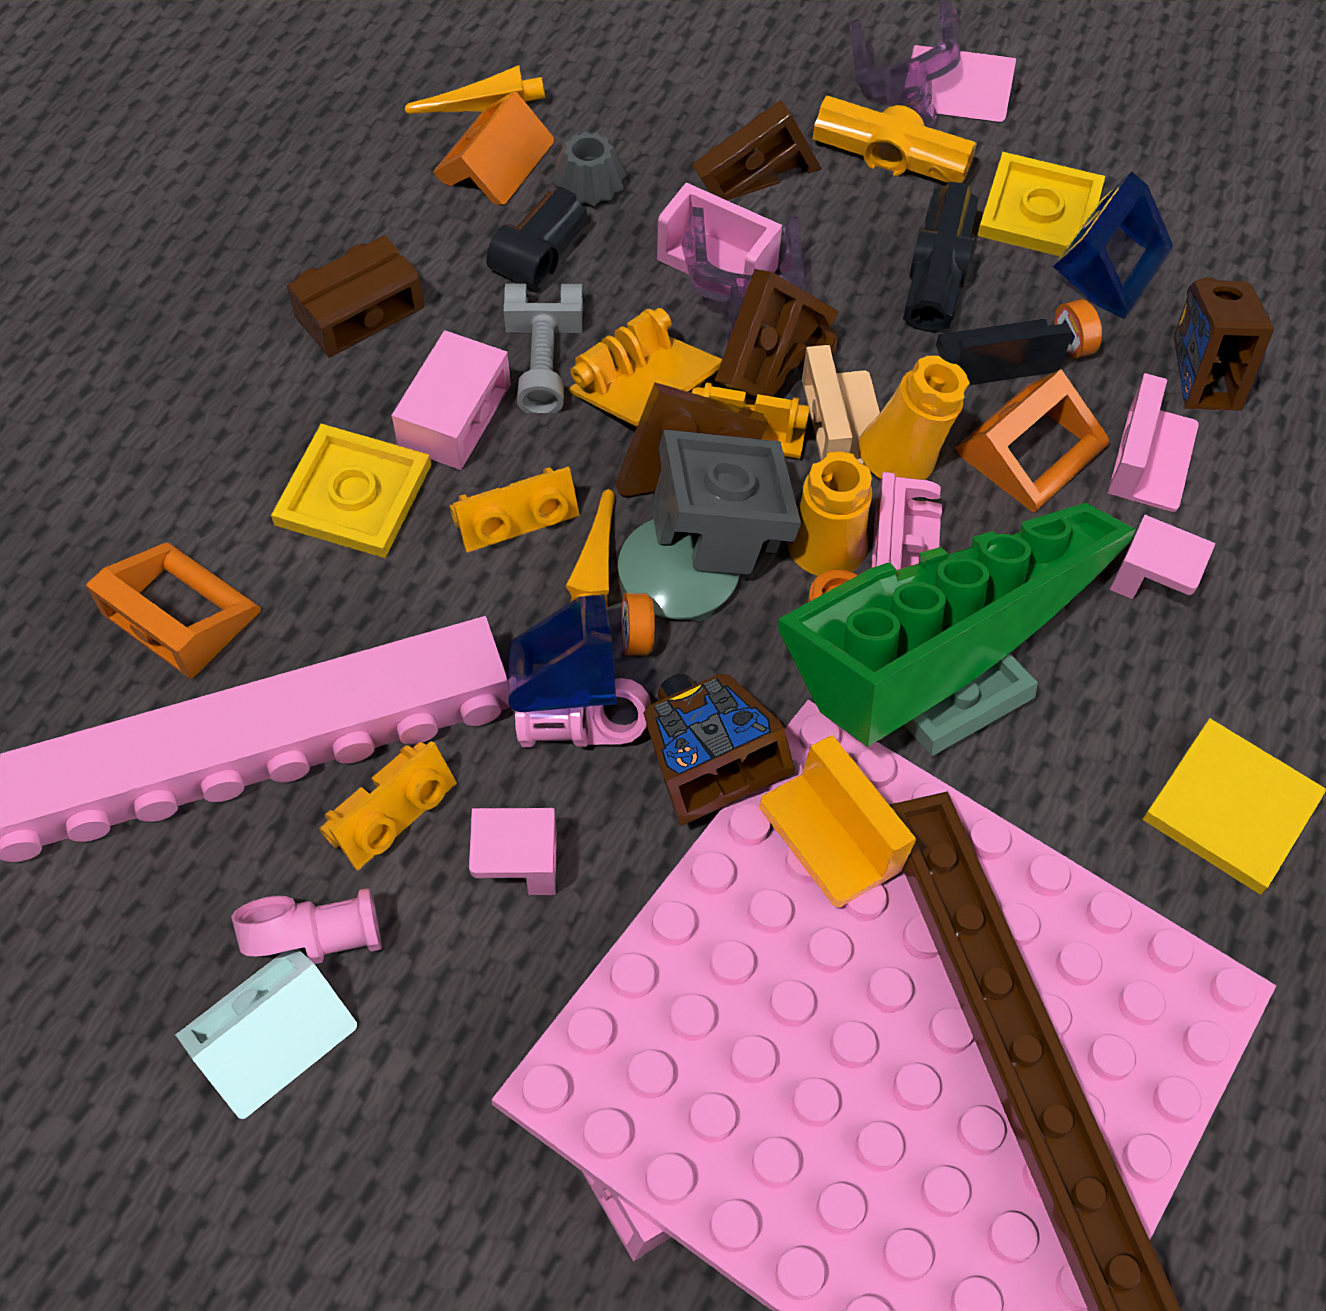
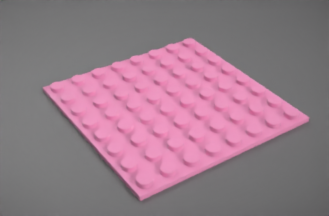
[492,700,1276,1311]

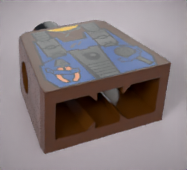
[1173,277,1274,411]
[643,673,795,826]

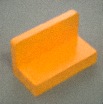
[759,735,916,908]

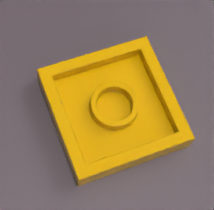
[977,152,1105,262]
[271,424,432,558]
[1142,718,1326,895]

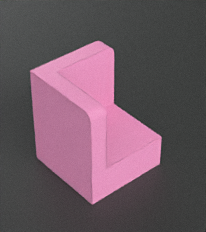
[1110,515,1216,599]
[469,808,557,895]

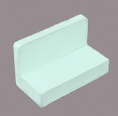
[176,949,357,1119]

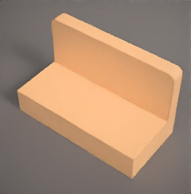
[802,345,880,466]

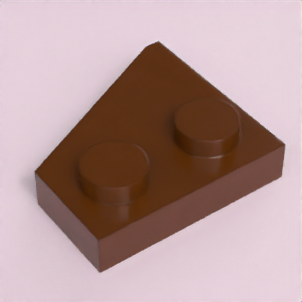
[692,100,822,201]
[715,269,839,400]
[616,382,768,496]

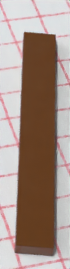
[889,791,1181,1311]

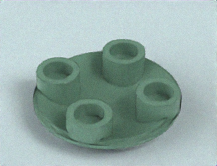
[618,519,740,621]

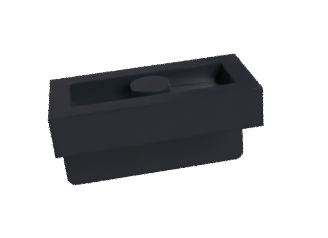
[936,319,1072,386]

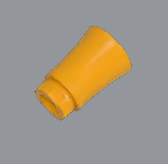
[858,356,969,480]
[787,451,872,576]

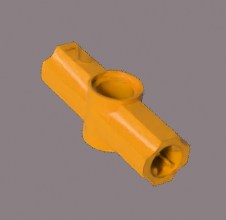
[812,95,977,183]

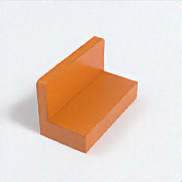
[433,90,554,205]

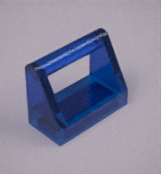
[1053,171,1173,319]
[508,594,617,712]

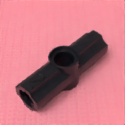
[903,182,979,333]

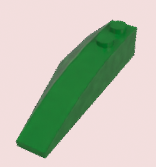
[778,502,1135,747]

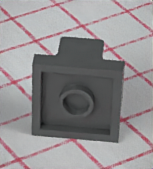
[652,430,801,574]

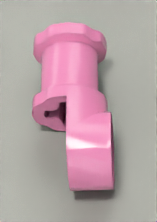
[515,678,651,748]
[231,888,382,964]

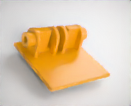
[568,308,722,427]

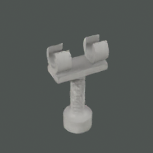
[504,283,583,413]

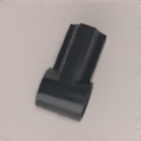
[486,186,587,292]

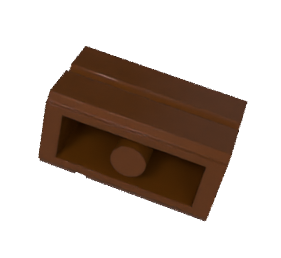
[287,235,424,358]

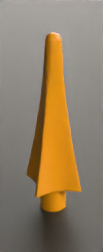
[405,65,545,114]
[565,489,615,628]

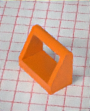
[955,369,1110,513]
[86,542,261,680]

